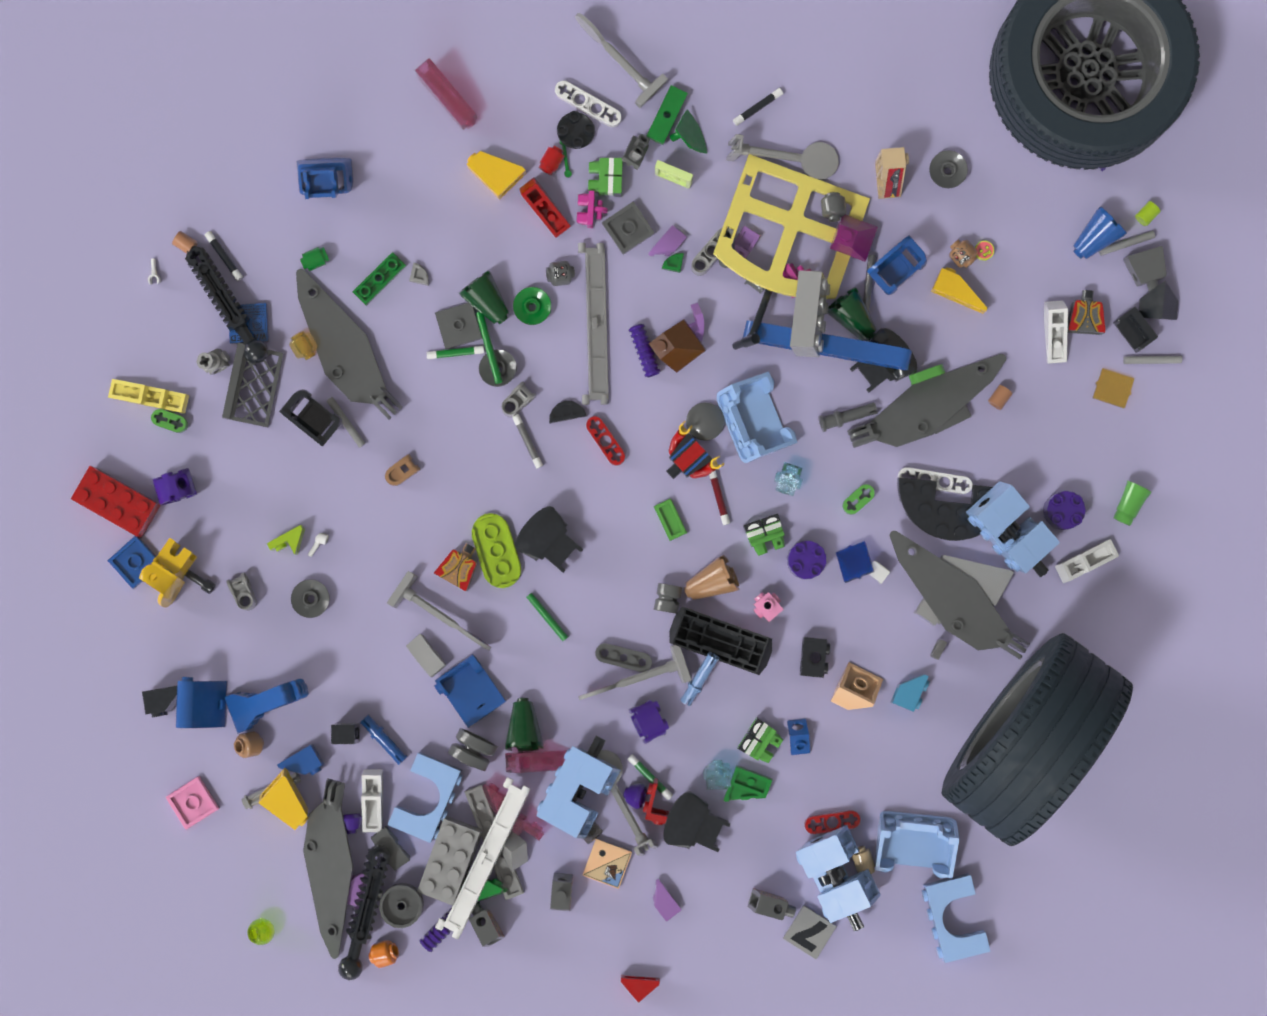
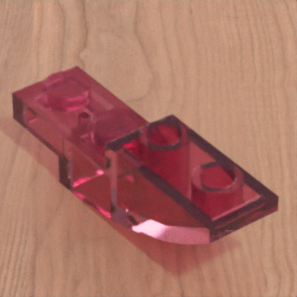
[482,782,544,841]

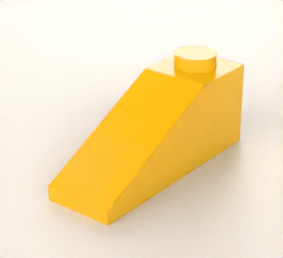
[931,267,987,314]

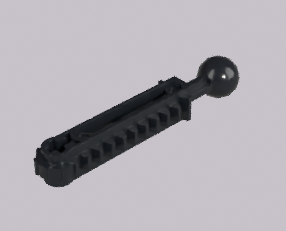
[185,246,268,363]
[338,844,391,981]

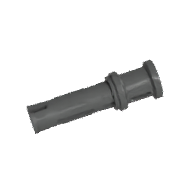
[818,402,878,432]

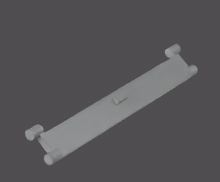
[578,243,609,405]

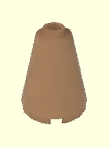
[684,555,740,600]

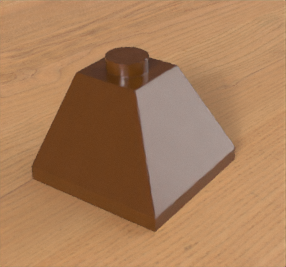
[649,319,706,373]

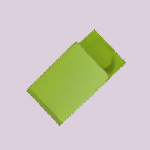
[266,525,305,555]

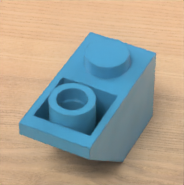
[891,674,930,712]

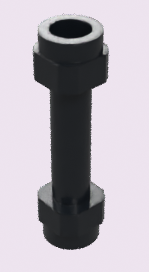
[184,570,216,594]

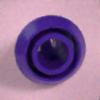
[624,784,647,810]
[343,813,362,834]

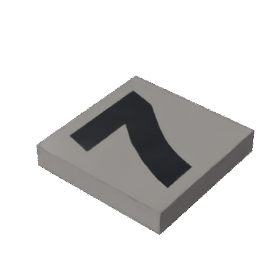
[783,905,837,959]

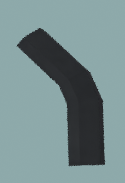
[669,607,772,675]

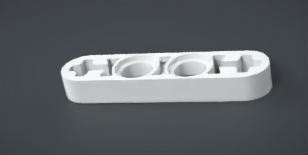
[555,81,621,128]
[897,468,972,494]

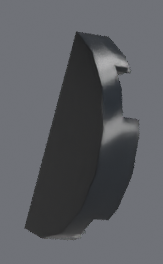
[549,401,587,424]

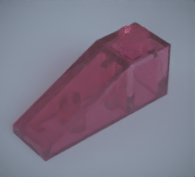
[505,750,567,773]

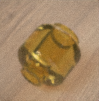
[289,331,318,360]

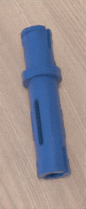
[360,714,407,765]

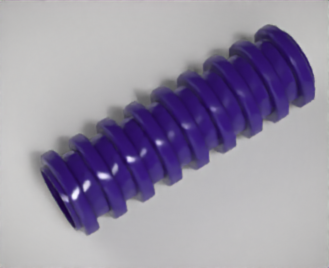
[628,324,661,378]
[419,908,452,952]

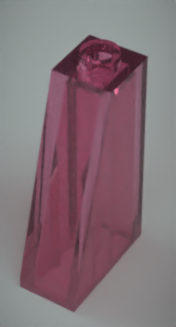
[415,58,477,130]

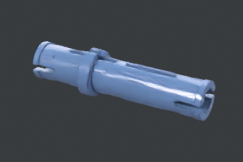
[680,652,719,706]

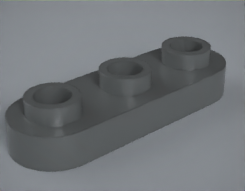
[595,643,652,672]

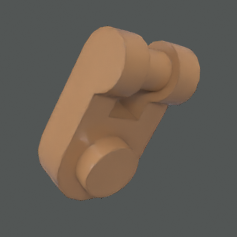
[385,454,421,486]

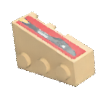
[875,147,909,199]

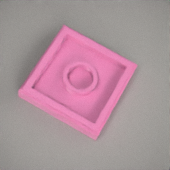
[166,776,220,830]

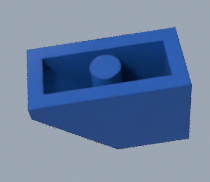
[277,744,325,775]

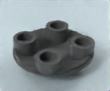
[686,402,724,441]

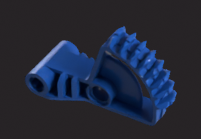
[224,679,309,734]

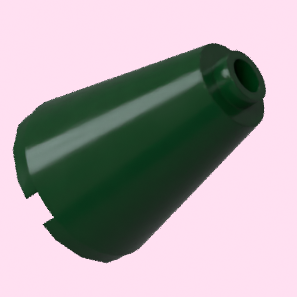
[459,270,509,325]
[827,287,876,341]
[505,698,544,752]

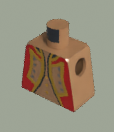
[434,543,478,592]

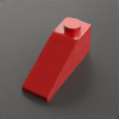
[519,177,571,238]

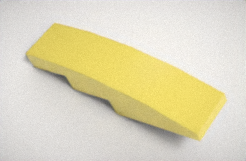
[108,379,189,414]

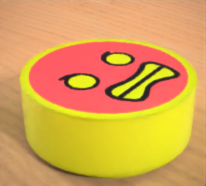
[975,241,994,261]

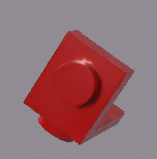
[643,778,670,825]

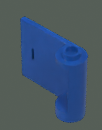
[434,654,506,728]
[176,677,227,728]

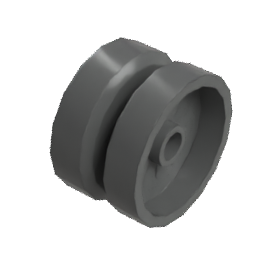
[448,728,498,771]
[379,883,424,928]

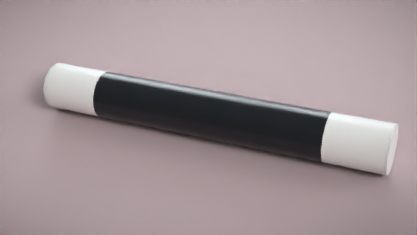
[733,88,783,126]
[205,231,243,281]

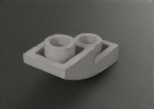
[406,634,447,677]

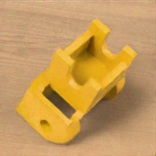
[139,538,197,608]

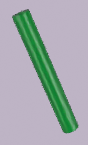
[526,593,568,641]

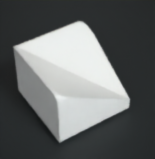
[867,561,890,584]

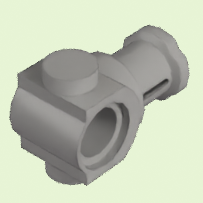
[196,349,230,375]

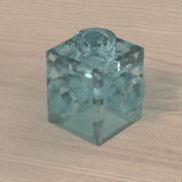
[774,462,803,496]
[703,760,733,790]

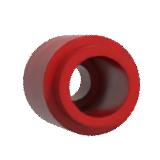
[538,146,565,175]

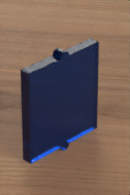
[836,541,874,583]

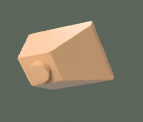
[831,662,883,710]

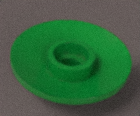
[513,287,551,325]

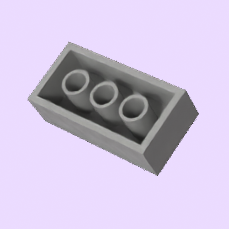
[790,270,830,357]
[417,816,483,906]

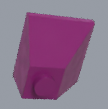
[830,215,878,262]

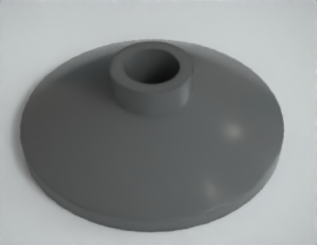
[929,151,968,189]
[479,350,517,387]
[291,579,330,618]

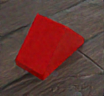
[621,975,660,1003]

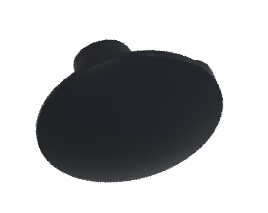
[557,111,595,149]

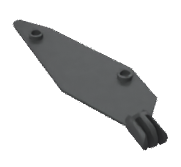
[296,269,402,420]
[847,354,1006,448]
[889,531,1030,660]
[303,778,353,959]

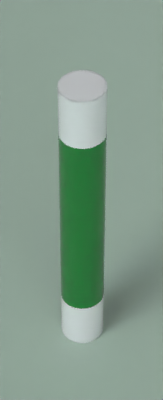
[426,346,484,359]
[627,754,673,800]

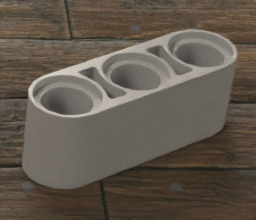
[691,227,733,276]

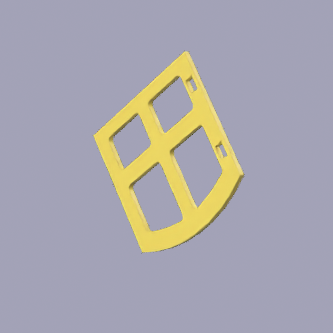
[713,154,870,299]

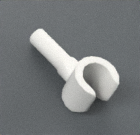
[148,258,161,285]
[308,533,329,557]

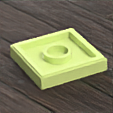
[655,160,693,189]

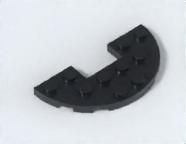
[897,477,993,541]

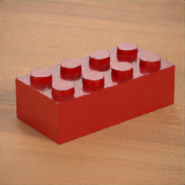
[71,466,161,538]

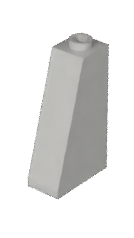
[940,555,1014,606]

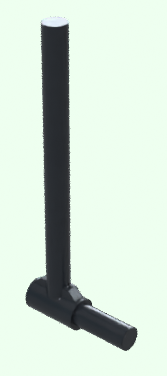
[732,289,773,350]

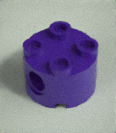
[153,468,197,505]
[1043,491,1086,530]
[787,541,826,579]
[629,699,669,744]

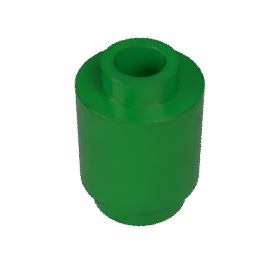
[300,247,330,271]

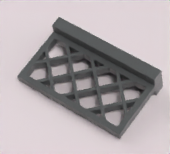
[222,343,283,428]

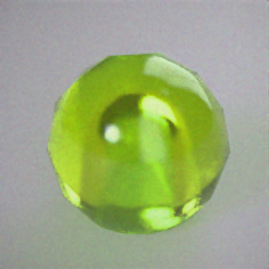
[247,918,275,945]

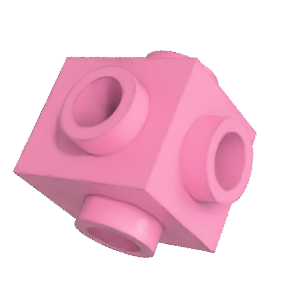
[753,592,784,622]

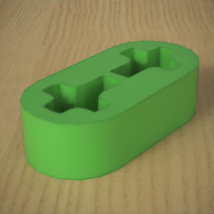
[908,364,946,385]
[151,409,188,433]
[842,484,875,515]

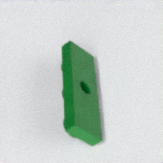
[646,85,688,145]
[352,252,406,306]

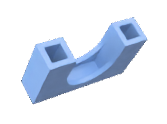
[388,752,463,843]
[921,873,991,963]

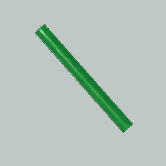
[476,312,503,384]

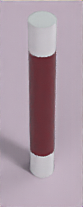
[709,470,730,525]

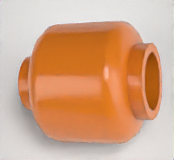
[369,940,399,968]

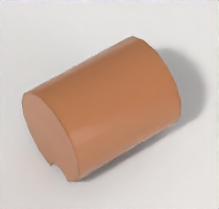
[172,231,198,254]
[988,385,1013,410]

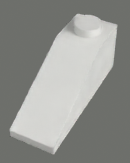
[1044,301,1068,363]

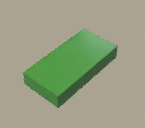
[654,498,687,541]

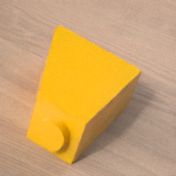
[467,151,527,200]
[258,768,309,830]

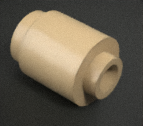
[852,846,875,874]

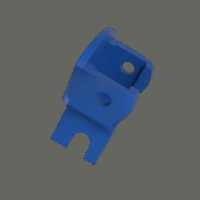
[296,158,353,199]
[867,235,927,295]

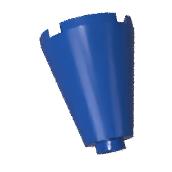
[1073,207,1127,259]

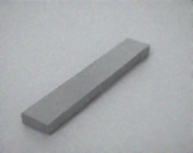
[464,784,524,900]

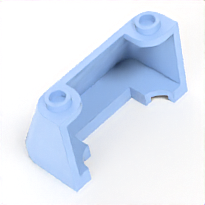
[717,372,798,463]
[875,811,959,879]

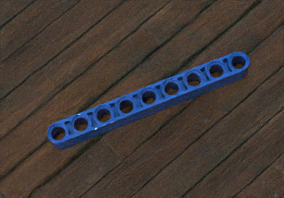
[743,320,912,370]

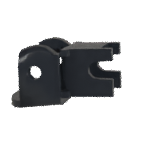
[850,328,917,393]
[279,389,342,447]
[515,506,583,573]
[663,790,730,852]

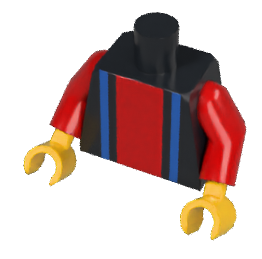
[666,421,725,479]

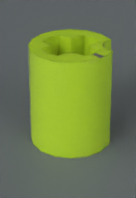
[1135,201,1161,226]

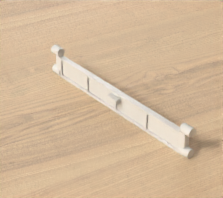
[435,777,530,939]

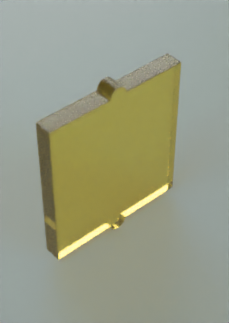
[1092,368,1134,409]

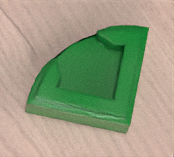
[661,253,684,273]

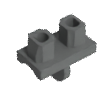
[621,134,650,170]

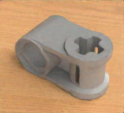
[501,382,536,417]
[226,573,257,611]

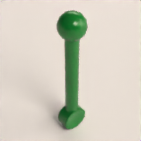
[559,141,572,178]

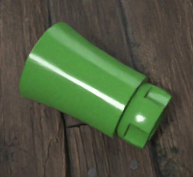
[1113,480,1152,526]

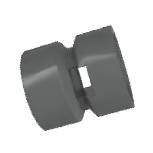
[654,583,682,614]

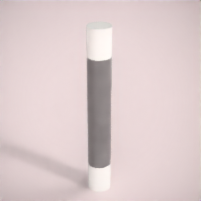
[512,414,543,469]

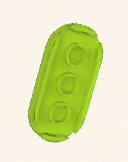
[471,513,521,588]

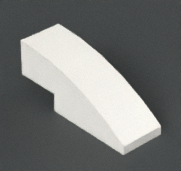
[1055,539,1119,583]
[361,769,383,832]

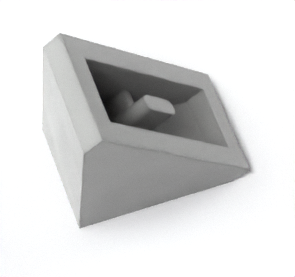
[501,830,528,871]

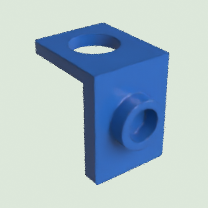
[787,719,810,755]

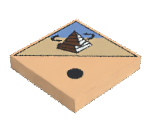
[583,838,632,889]

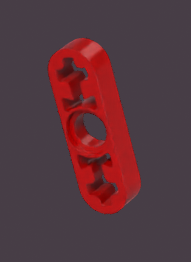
[586,416,625,466]
[804,810,861,834]

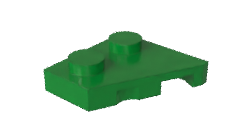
[723,765,773,802]

